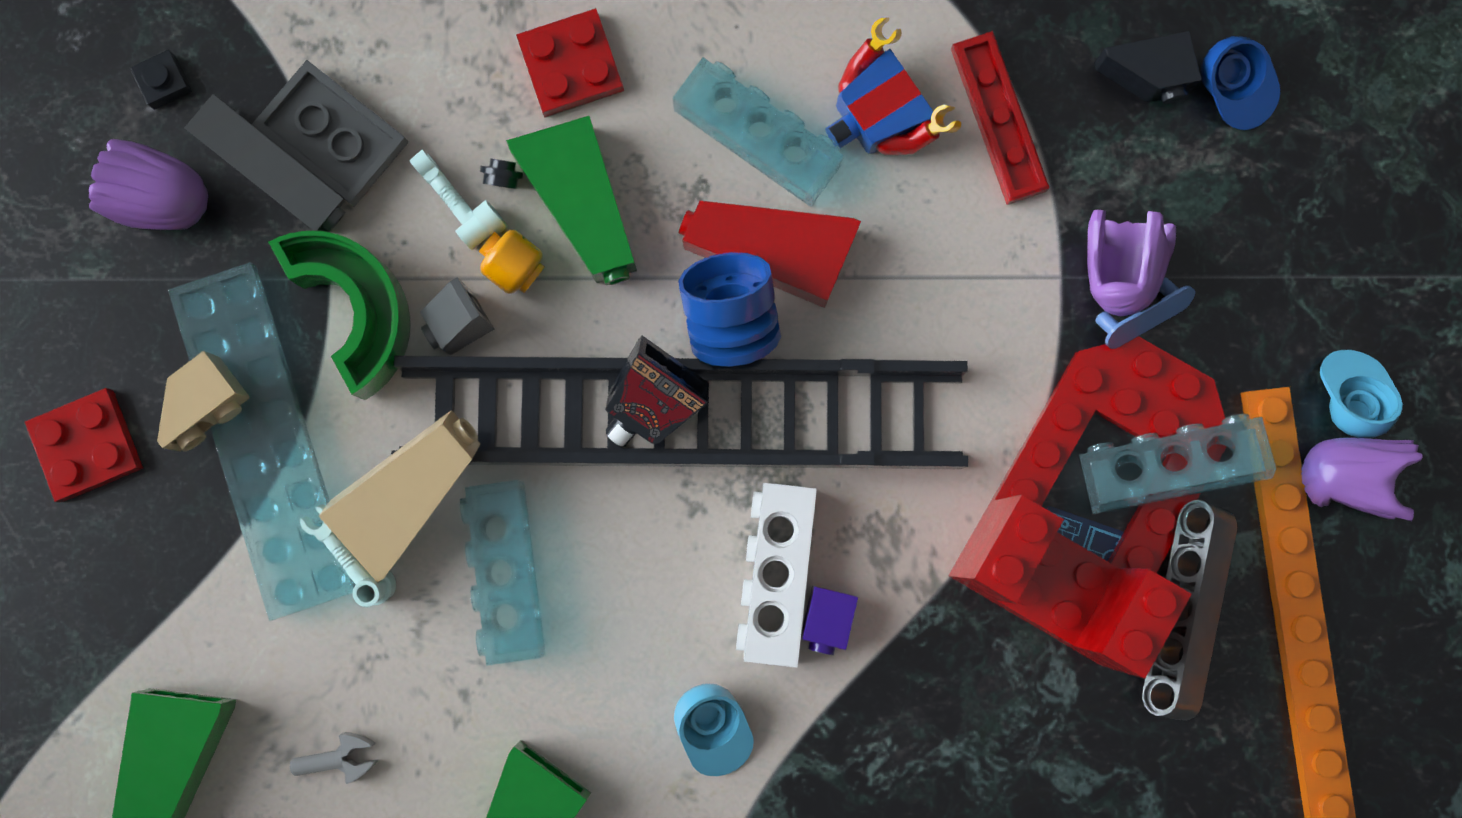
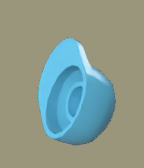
[1320,350,1403,439]
[674,683,754,776]

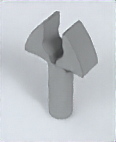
[290,732,378,784]

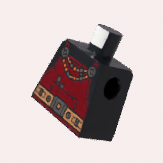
[605,335,709,447]

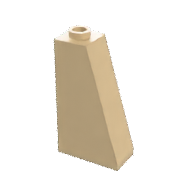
[319,410,480,583]

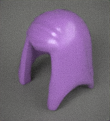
[89,139,208,230]
[1087,209,1176,317]
[1301,438,1422,521]

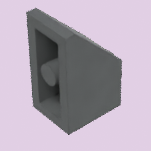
[420,277,495,355]

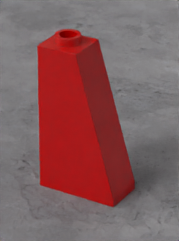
[679,200,861,308]

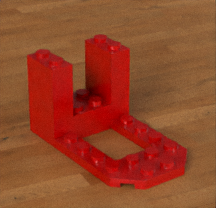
[948,336,1231,679]

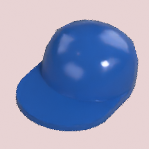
[1200,36,1280,130]

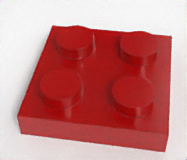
[516,8,624,118]
[25,388,143,502]

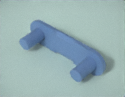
[1096,278,1195,349]

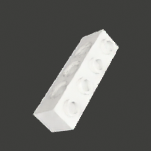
[736,483,817,668]

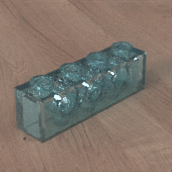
[672,57,844,207]
[1079,414,1276,514]
[460,480,546,666]

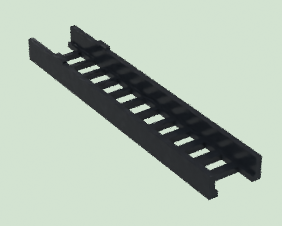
[391,356,968,469]

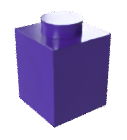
[801,586,858,655]

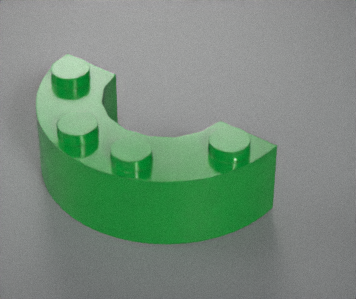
[268,230,410,400]

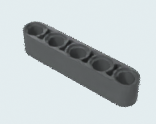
[1142,500,1237,721]

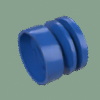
[678,252,781,367]

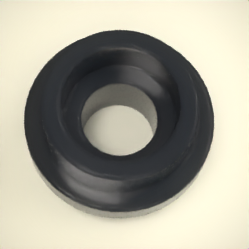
[480,158,523,189]

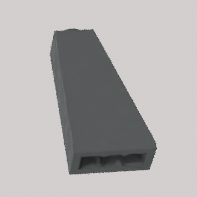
[184,94,346,232]

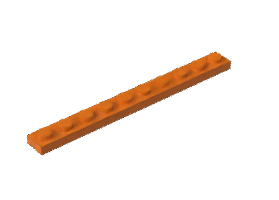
[1240,387,1356,818]

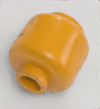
[478,230,545,294]

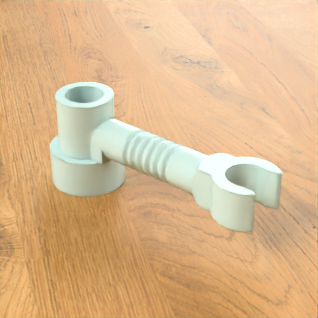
[409,149,508,250]
[300,504,396,607]

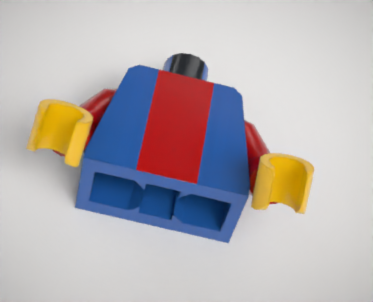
[825,17,961,155]

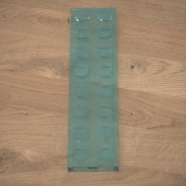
[168,262,356,621]

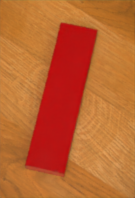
[951,31,1050,205]

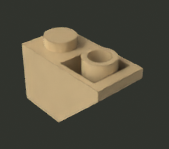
[157,351,250,451]

